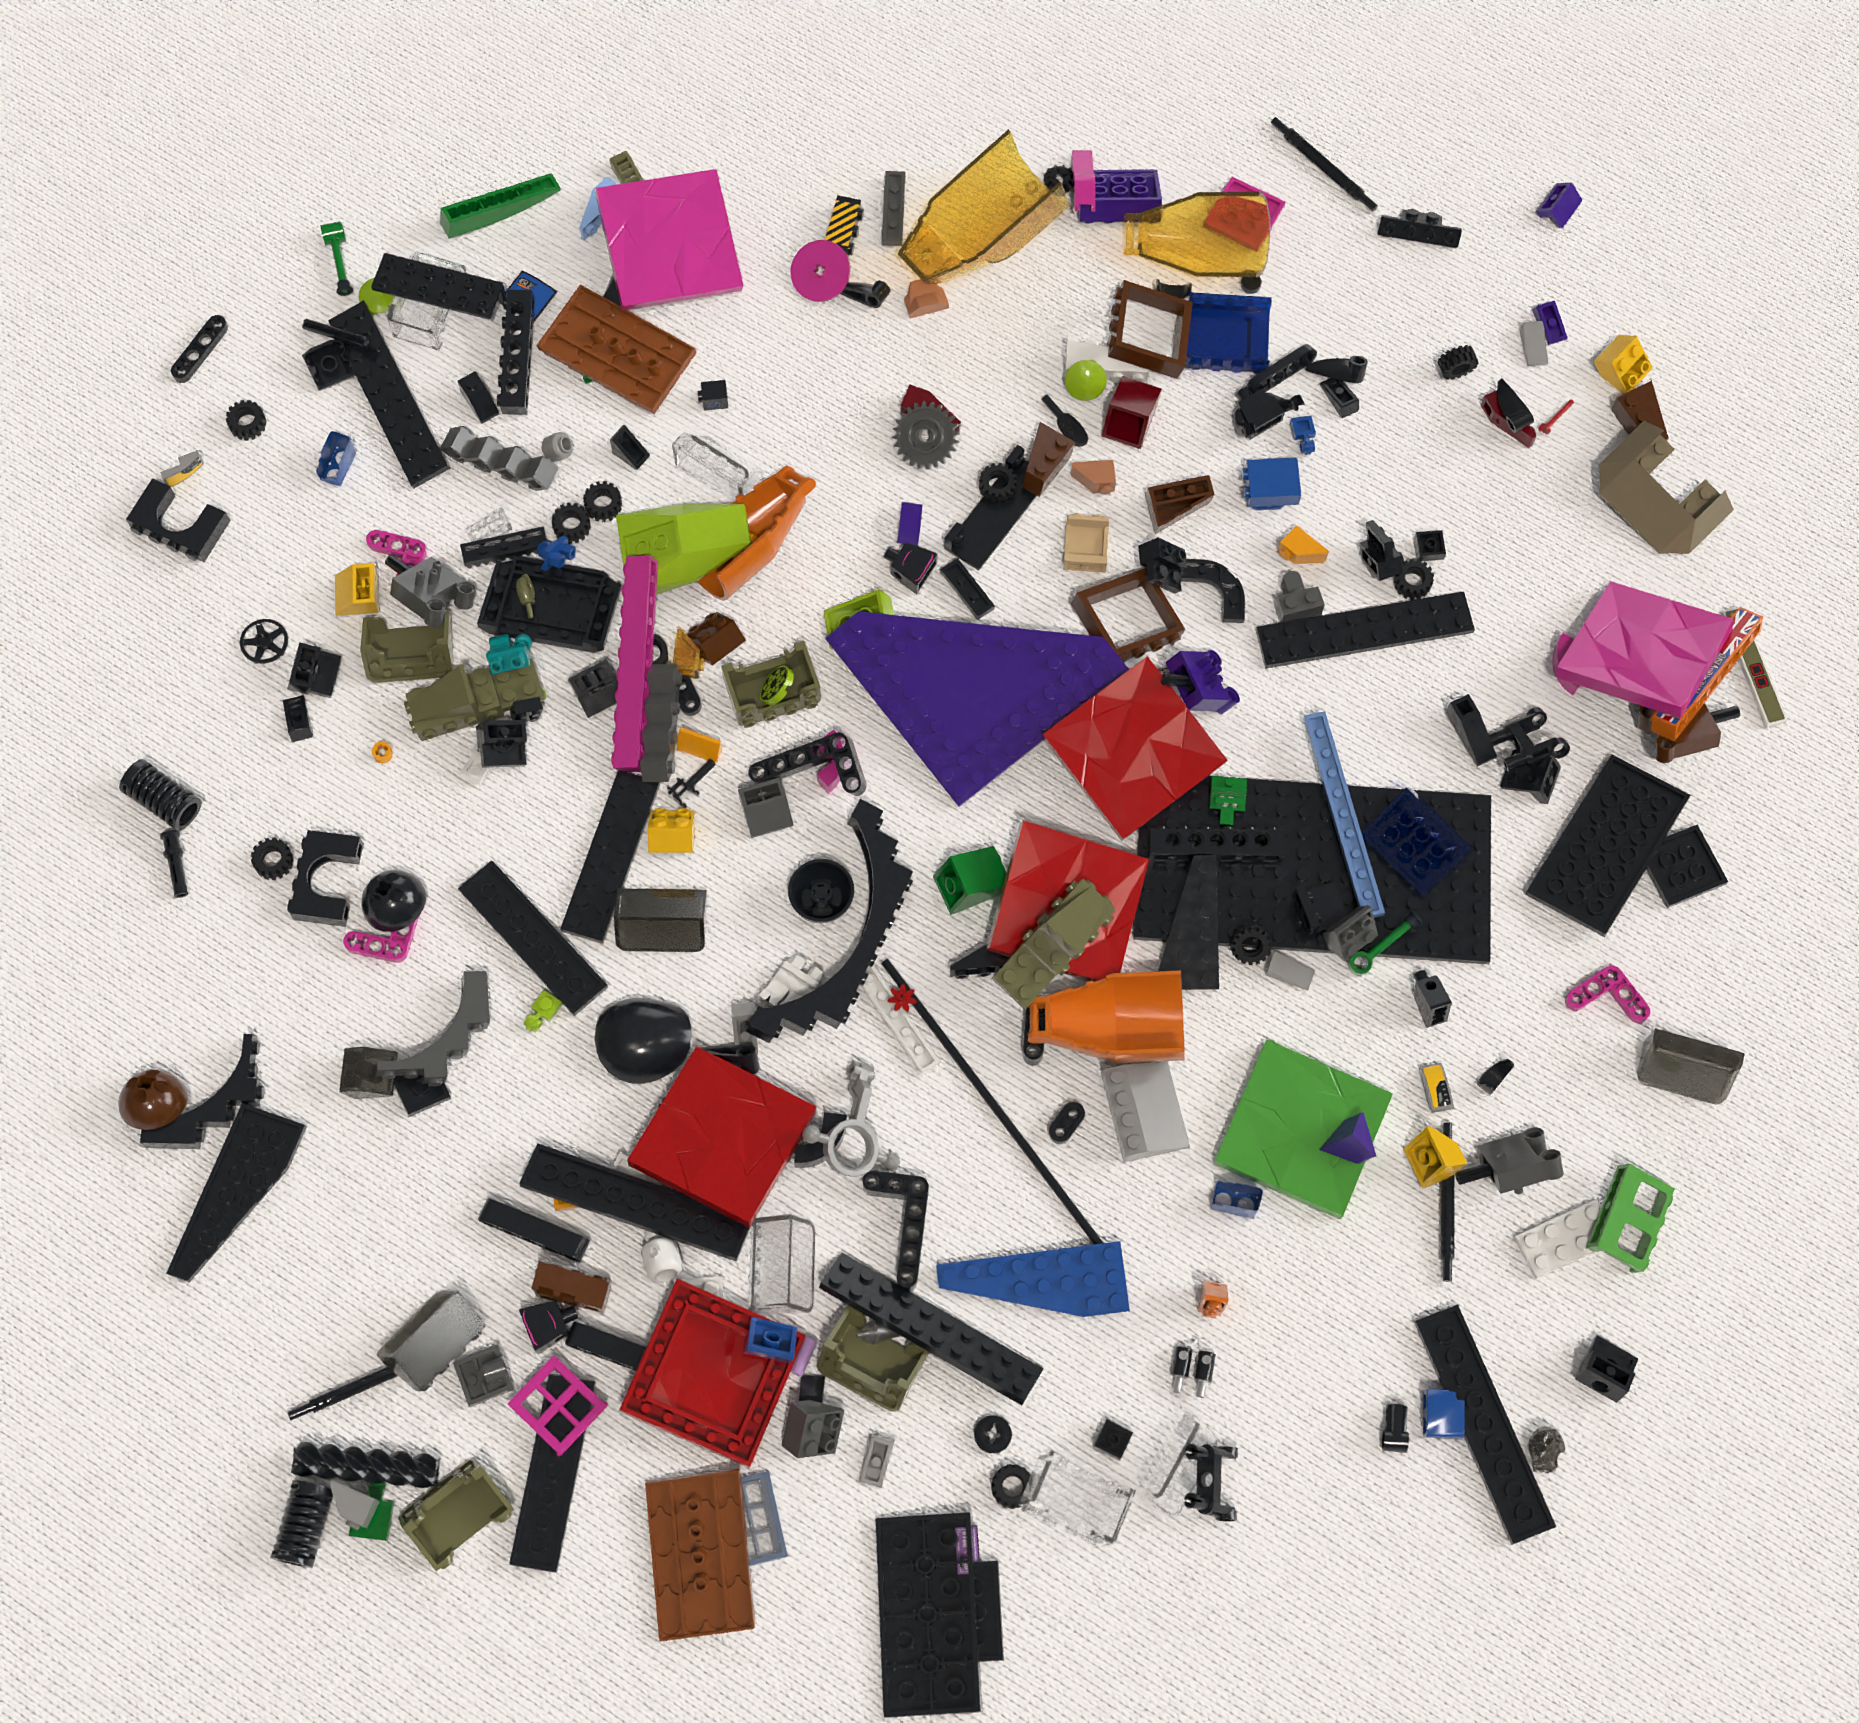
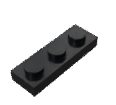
[940,558,995,620]

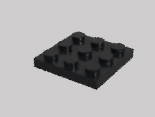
[1647,824,1729,909]

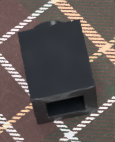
[697,380,729,411]

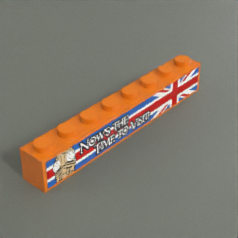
[1650,607,1763,742]

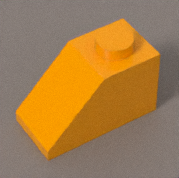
[1278,525,1329,564]

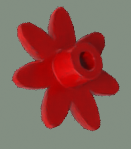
[887,984,917,1012]

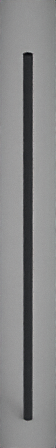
[881,959,1104,1244]

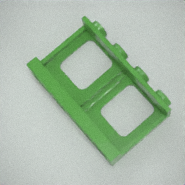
[1586,1163,1675,1273]

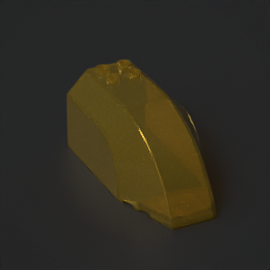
[897,129,1069,284]

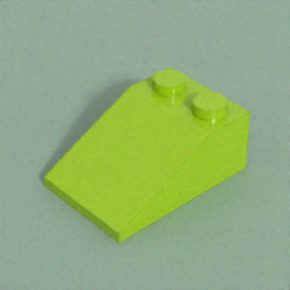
[823,589,894,650]

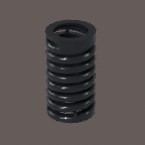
[119,759,202,831]
[270,1480,333,1568]

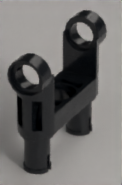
[1489,707,1570,772]
[1184,1444,1238,1522]

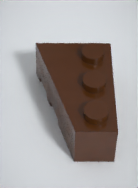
[1022,422,1076,497]
[531,1261,612,1313]

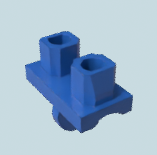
[537,536,576,571]

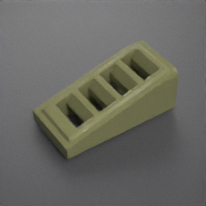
[609,151,643,184]

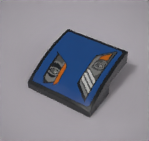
[498,270,558,324]

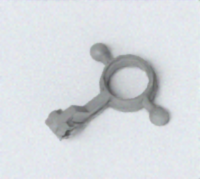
[802,1060,900,1177]

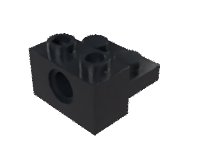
[1360,520,1404,581]
[1138,537,1187,594]
[287,642,341,698]
[567,659,618,718]
[476,720,527,768]
[1575,1335,1639,1403]

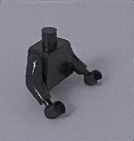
[1234,387,1305,440]

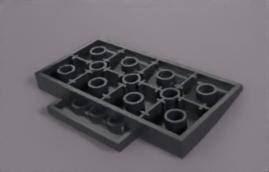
[875,1512,1004,1718]

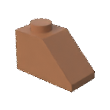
[1070,460,1116,495]

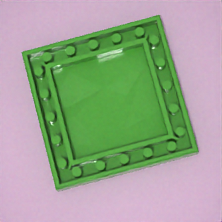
[1214,1039,1393,1220]

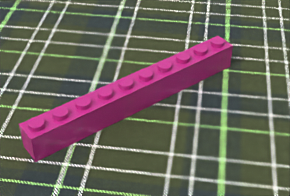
[611,555,658,772]

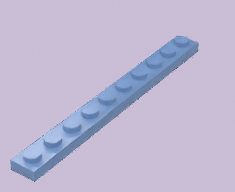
[1303,711,1385,918]

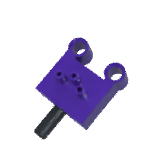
[1161,650,1240,714]

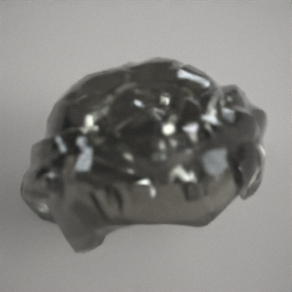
[1527,1426,1565,1473]

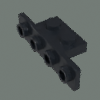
[1378,209,1462,248]

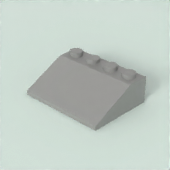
[1102,1061,1190,1163]

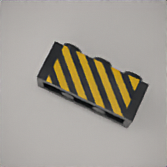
[825,195,864,258]

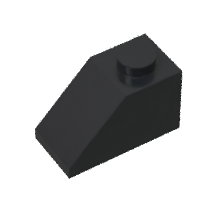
[457,371,499,424]

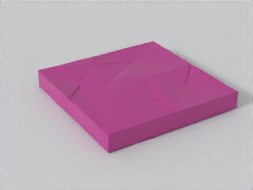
[595,169,744,311]
[1556,581,1733,719]

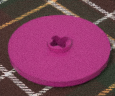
[791,240,851,302]

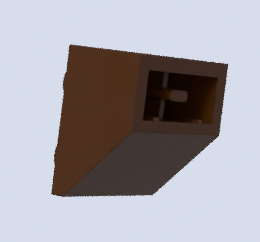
[683,611,746,666]

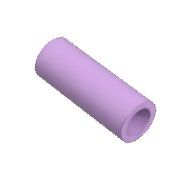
[791,1337,818,1377]

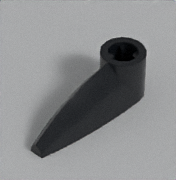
[840,280,891,308]
[1305,356,1368,383]
[1497,378,1534,433]
[699,1045,760,1075]

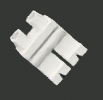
[759,955,824,1007]

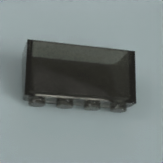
[614,888,707,952]
[1637,1028,1745,1105]
[376,1290,486,1392]

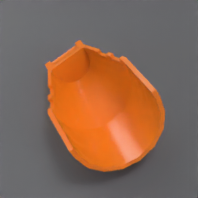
[697,465,816,601]
[1028,970,1185,1063]

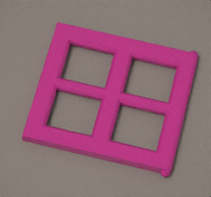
[507,1355,608,1456]

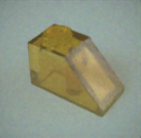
[673,629,705,679]

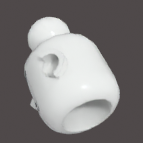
[641,1231,683,1283]

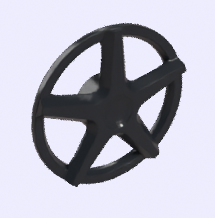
[240,619,288,664]

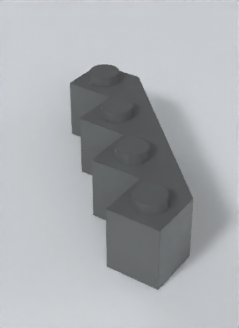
[440,426,559,491]
[640,664,682,782]

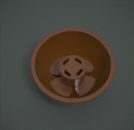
[118,1069,188,1130]

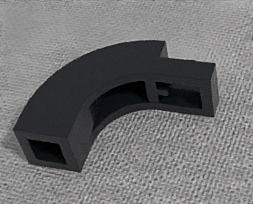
[789,1112,847,1168]

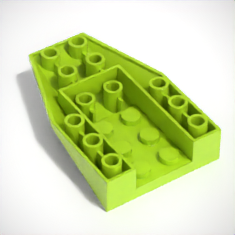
[616,504,752,595]

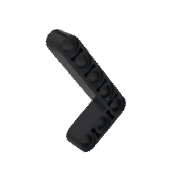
[748,732,867,796]
[862,1171,929,1292]

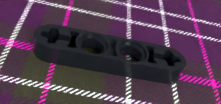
[171,315,228,383]
[1247,344,1317,394]

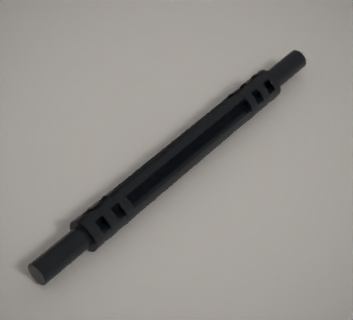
[1271,117,1378,212]
[1441,1122,1455,1282]
[287,1345,446,1421]

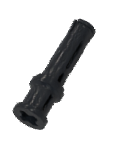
[160,830,188,898]

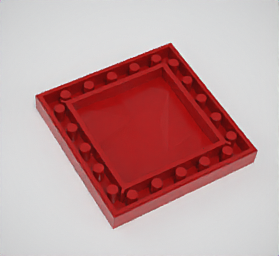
[1042,656,1228,841]
[986,820,1149,982]
[627,1046,817,1228]
[618,1278,806,1468]

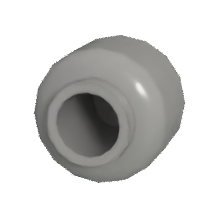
[542,432,573,462]

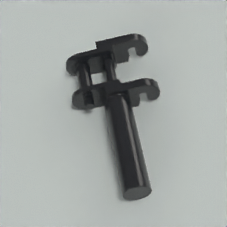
[667,759,716,808]

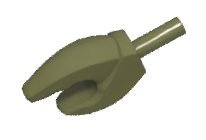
[516,574,535,619]

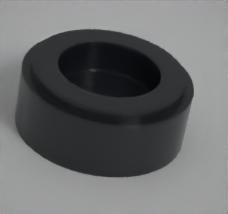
[1241,272,1262,294]

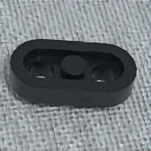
[678,675,702,716]
[1049,1102,1085,1144]

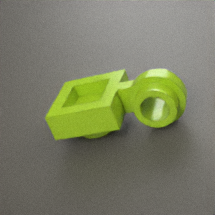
[523,990,563,1032]

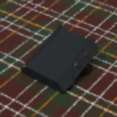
[302,339,355,391]

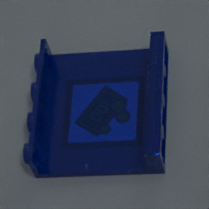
[1185,292,1272,374]

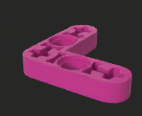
[366,530,427,576]
[343,917,419,963]
[1565,965,1651,1024]

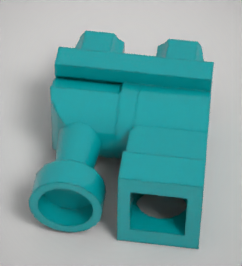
[486,634,532,675]

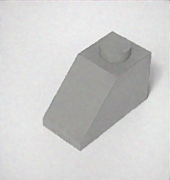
[731,1002,758,1055]
[330,1481,379,1530]

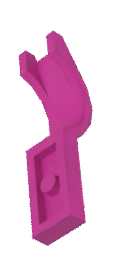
[1072,150,1095,212]

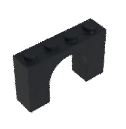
[126,478,230,562]
[287,830,364,927]

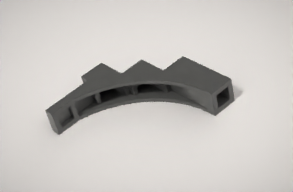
[375,971,490,1086]

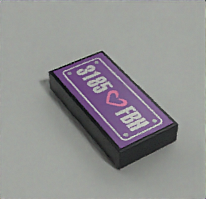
[954,1525,980,1576]

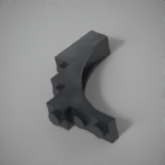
[140,1034,265,1149]

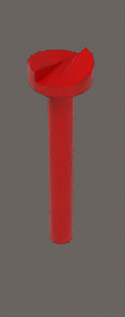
[1538,399,1574,435]

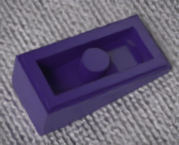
[1532,300,1568,345]

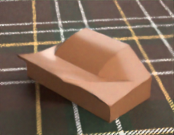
[904,277,949,319]

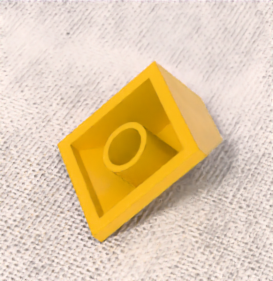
[1403,1126,1467,1189]

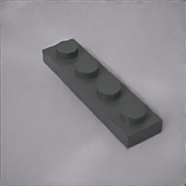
[882,171,906,246]

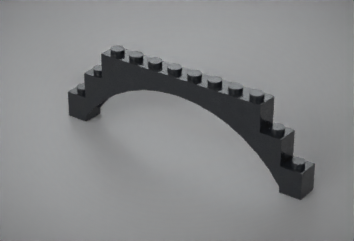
[745,799,913,1043]

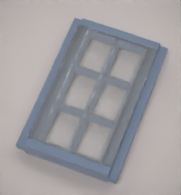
[741,1471,788,1567]

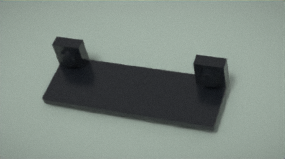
[371,253,506,320]
[944,444,1037,570]

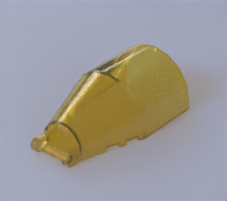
[1123,192,1270,277]

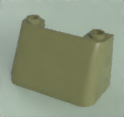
[360,611,453,683]
[817,1305,930,1412]
[398,1457,514,1572]

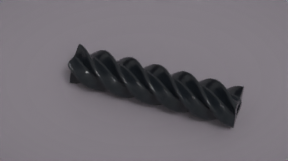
[291,1442,441,1488]

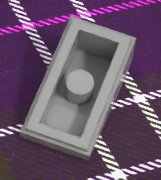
[1520,321,1548,366]
[1266,951,1315,991]
[859,1433,895,1488]

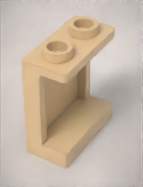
[1063,513,1110,573]

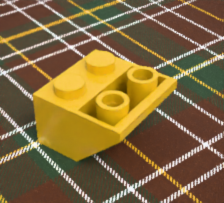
[1593,334,1653,394]
[335,563,379,616]
[647,808,695,853]

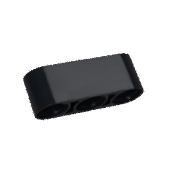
[1023,1007,1045,1066]

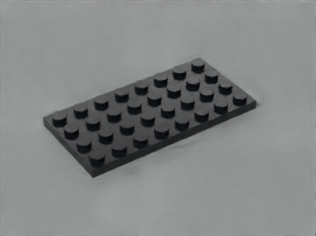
[1525,754,1691,938]

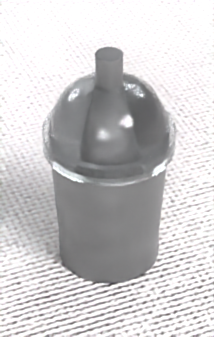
[856,1321,900,1345]

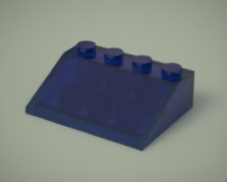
[1361,787,1474,897]

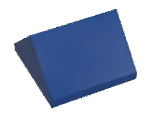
[743,1317,797,1363]

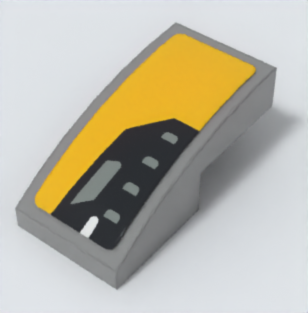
[160,450,204,487]
[1419,1063,1454,1113]

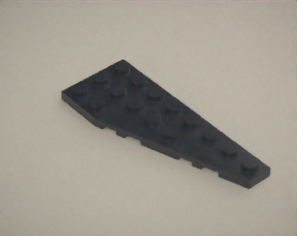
[166,1103,307,1283]

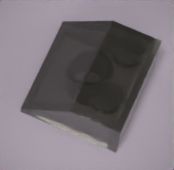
[339,1047,398,1099]

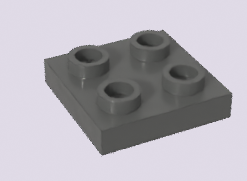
[453,1345,514,1407]

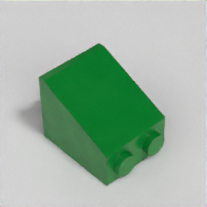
[933,846,1007,915]

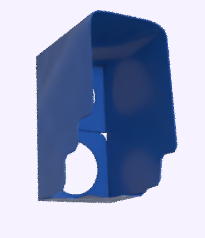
[316,431,356,487]
[1211,1181,1263,1219]
[1423,1389,1465,1440]

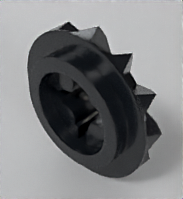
[1044,164,1074,194]
[974,1415,1012,1454]

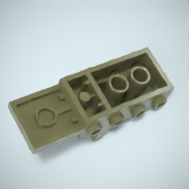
[404,658,545,741]
[991,879,1116,1010]

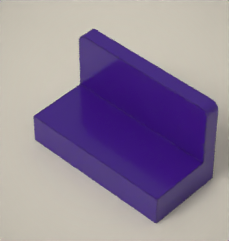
[1536,182,1582,228]

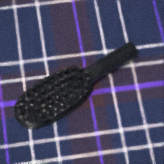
[1041,394,1088,447]

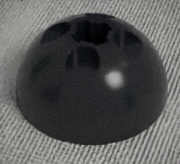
[788,859,854,923]
[361,870,426,932]

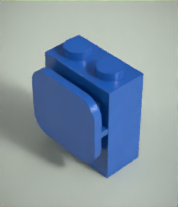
[1241,457,1301,511]

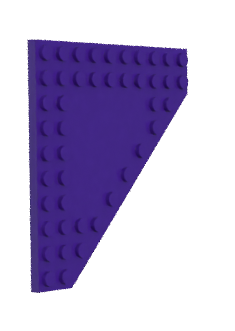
[825,611,1129,807]

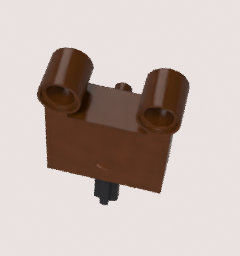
[1637,703,1741,763]

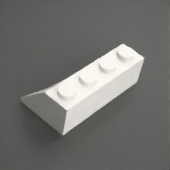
[1065,336,1150,383]

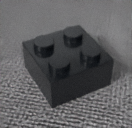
[1414,530,1446,561]
[510,697,543,722]
[1093,1419,1133,1461]

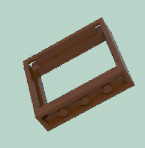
[1106,280,1193,379]
[1071,568,1186,663]

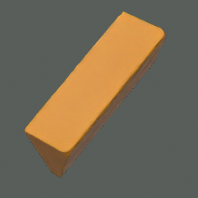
[677,728,722,763]

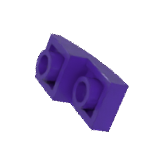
[897,502,923,546]

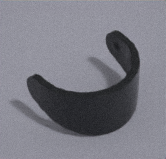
[1156,279,1192,299]
[1477,1059,1514,1095]

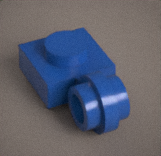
[1290,416,1316,455]

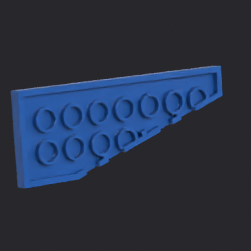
[936,1241,1130,1317]

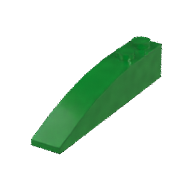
[440,173,561,239]

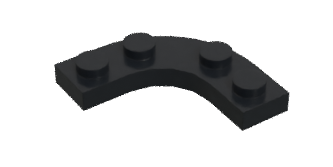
[1181,559,1245,623]

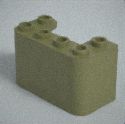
[721,641,821,728]

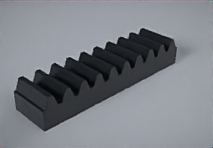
[460,526,547,569]

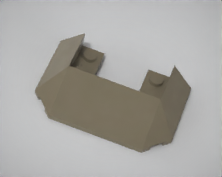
[1599,421,1734,554]

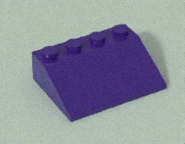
[1078,169,1162,223]

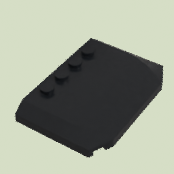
[477,556,622,653]

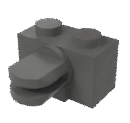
[1274,571,1325,623]

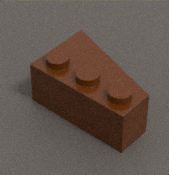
[1611,380,1669,441]
[1145,475,1215,534]

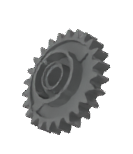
[892,401,960,469]

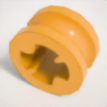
[371,741,393,764]

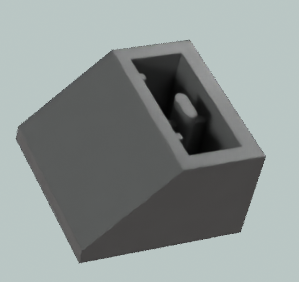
[738,778,794,838]
[1323,905,1378,961]
[781,1400,845,1459]

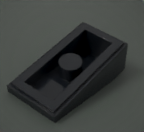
[1320,378,1359,418]
[282,695,313,742]

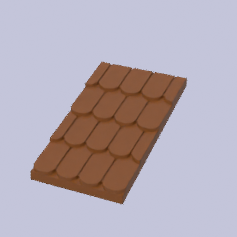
[536,284,697,414]
[645,1468,755,1642]

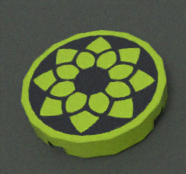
[759,665,794,706]

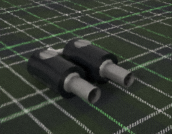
[1171,1339,1216,1398]

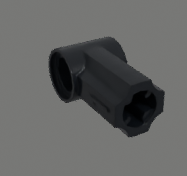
[1382,1404,1409,1453]

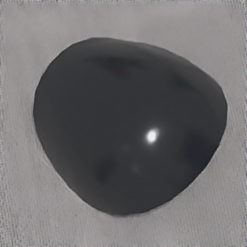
[594,998,692,1084]

